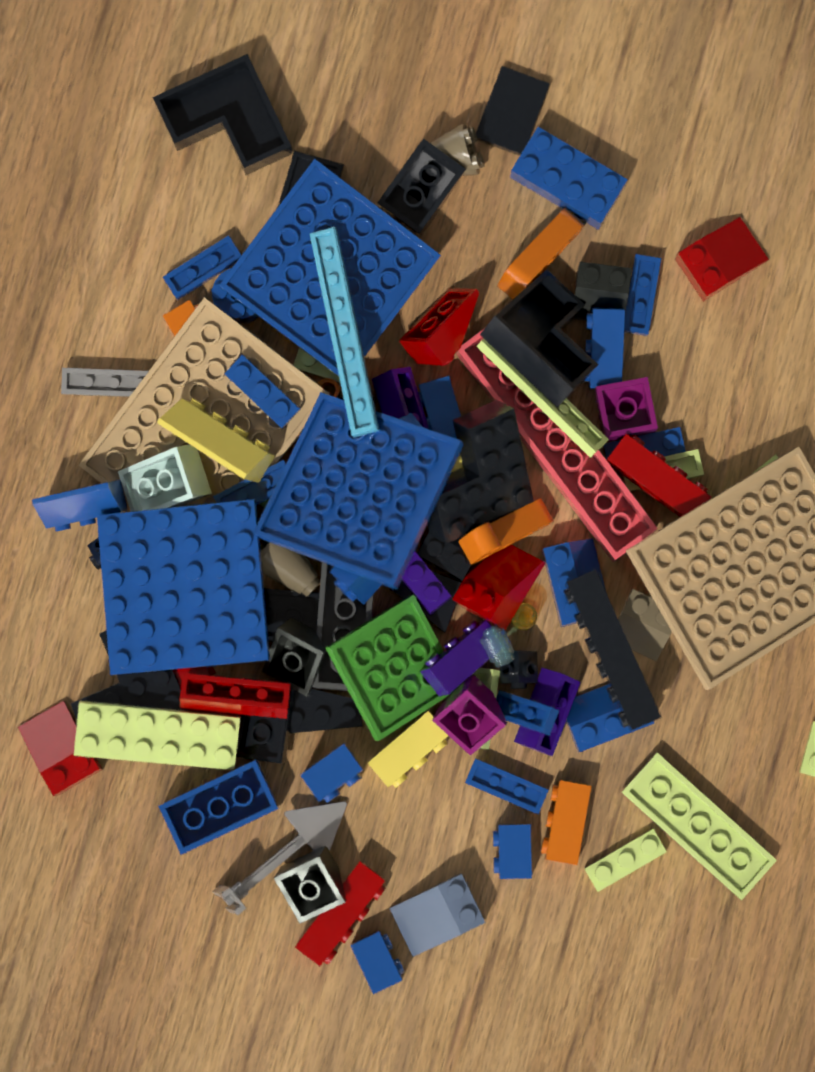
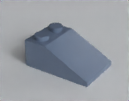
[390,873,485,957]

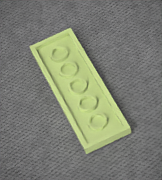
[74,701,240,770]
[621,753,777,900]

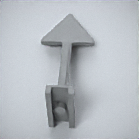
[212,801,347,915]

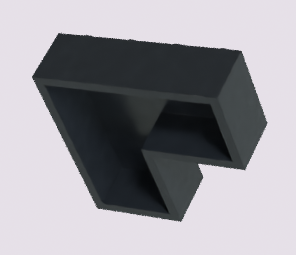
[153,54,293,175]
[480,270,599,408]
[427,400,534,544]
[71,630,191,719]

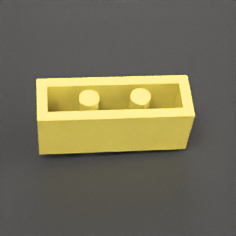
[368,711,448,788]

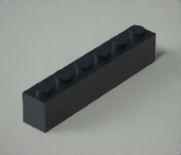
[563,569,661,731]

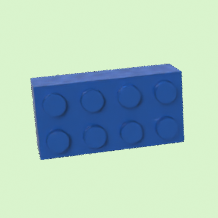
[510,127,628,230]
[158,760,280,855]

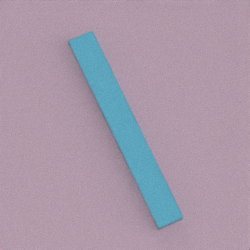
[310,226,379,437]

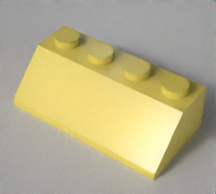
[157,398,275,483]

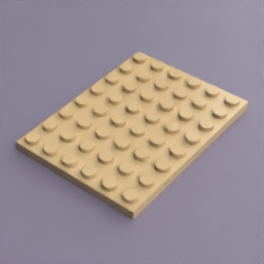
[79,297,330,507]
[626,447,815,690]

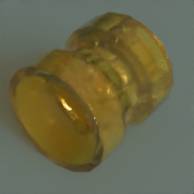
[511,603,537,631]

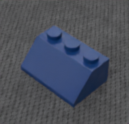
[32,480,128,532]
[542,538,606,627]
[566,684,655,753]

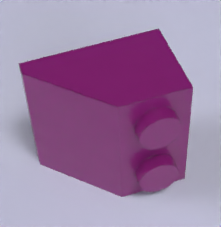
[595,377,658,442]
[432,674,507,756]

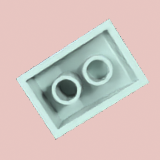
[118,445,212,512]

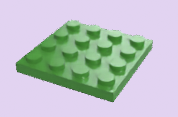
[326,594,461,741]

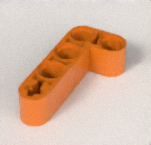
[497,207,586,300]
[458,498,554,565]

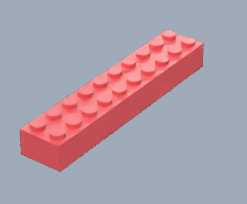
[456,328,658,563]

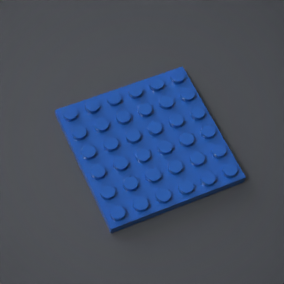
[219,159,441,377]
[253,392,464,589]
[97,499,270,675]

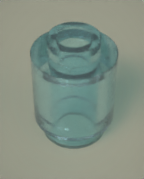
[480,625,515,667]

